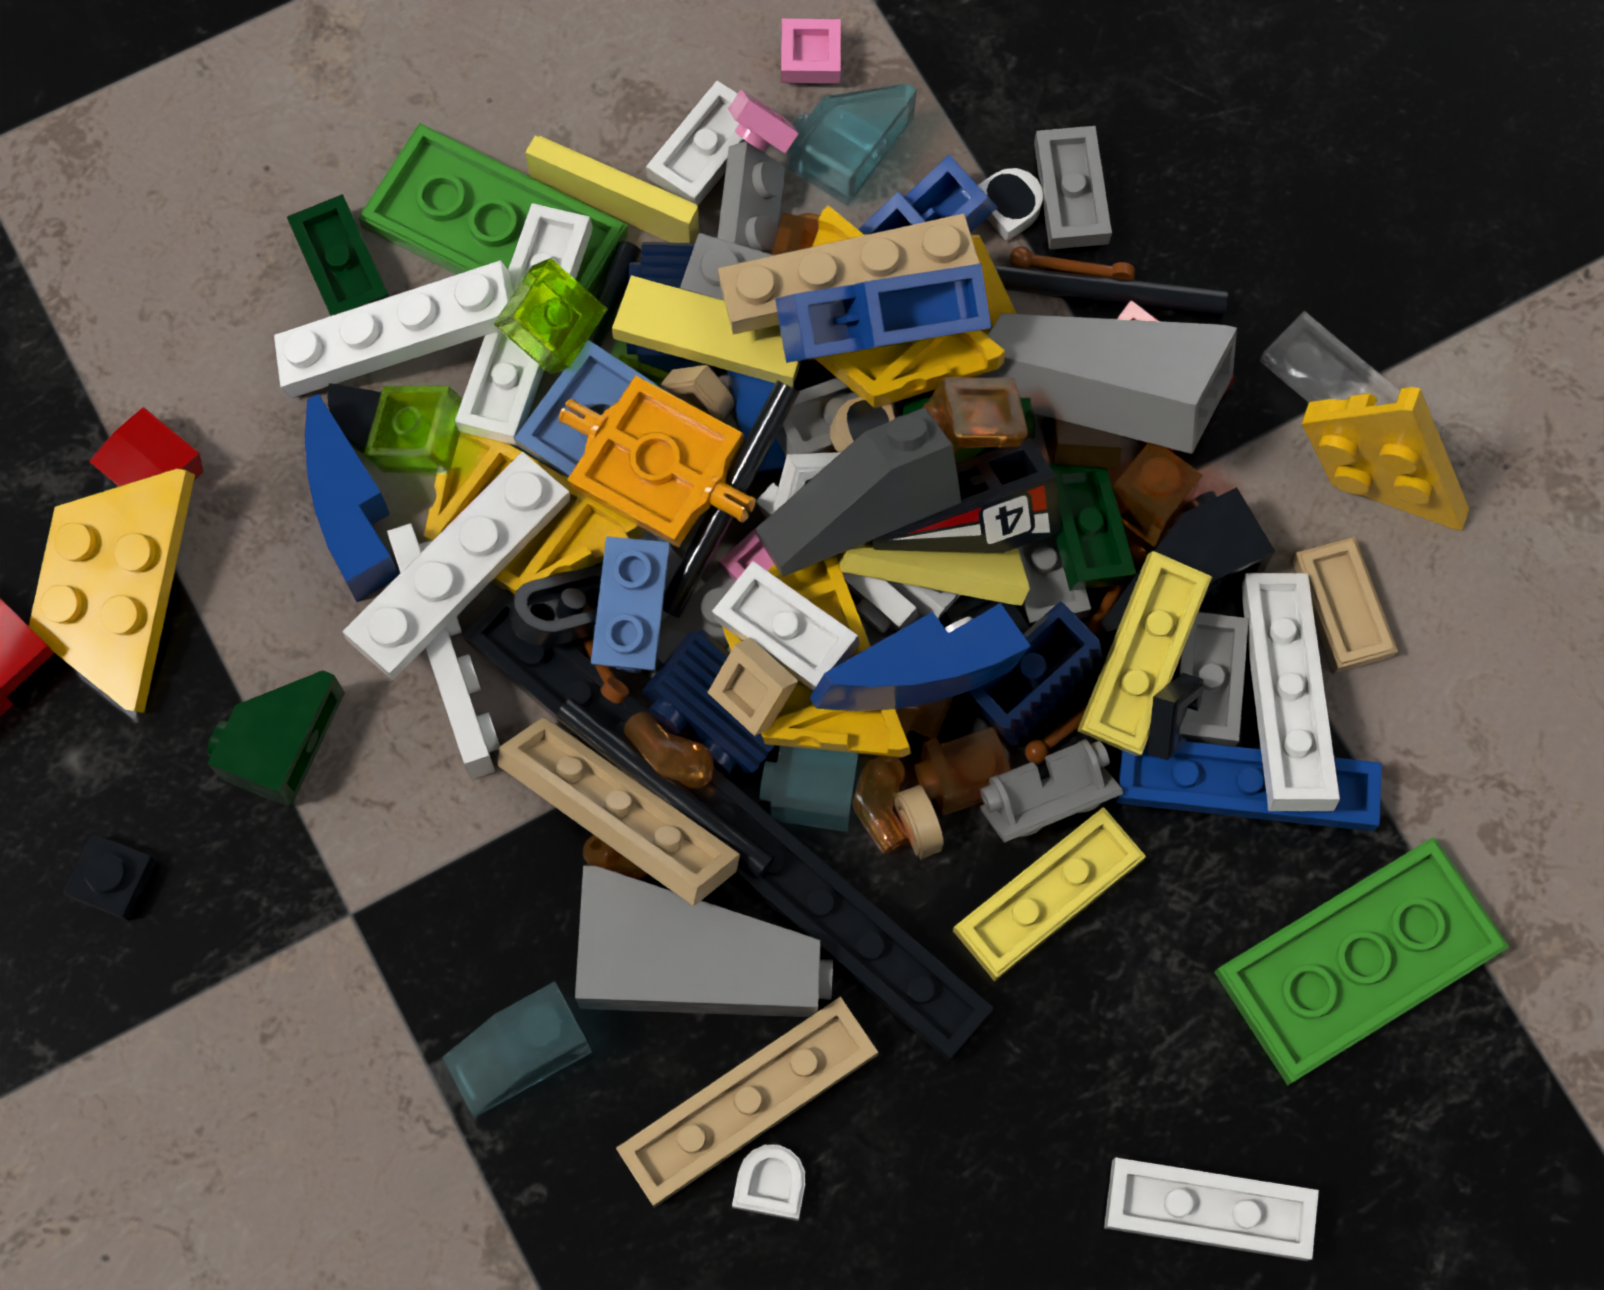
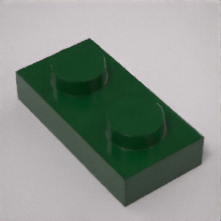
[287,194,389,316]
[1048,463,1137,591]

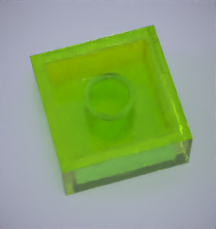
[493,258,607,375]
[364,386,462,474]

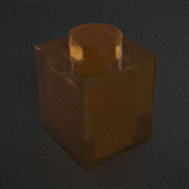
[1113,443,1203,547]

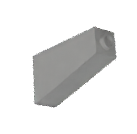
[978,313,1237,454]
[575,866,833,1017]

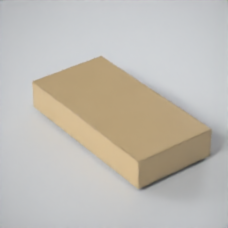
[1292,537,1398,674]

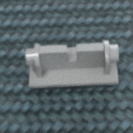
[980,739,1123,843]

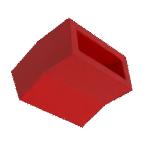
[89,407,204,487]

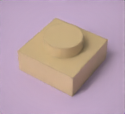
[707,637,798,736]

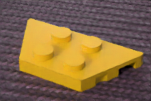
[812,205,1005,408]
[1301,387,1469,530]
[424,413,647,595]
[29,469,195,713]
[722,555,911,757]

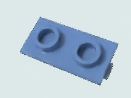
[591,536,671,673]

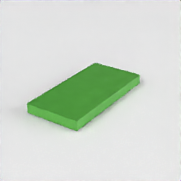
[358,123,629,331]
[1214,837,1509,1085]

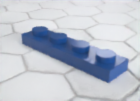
[1116,737,1382,831]

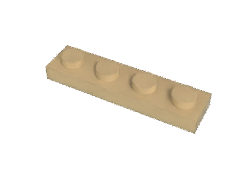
[717,214,979,335]
[498,716,740,906]
[616,997,878,1208]

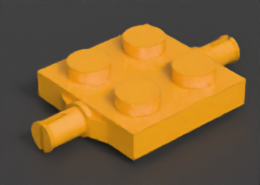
[559,375,756,548]

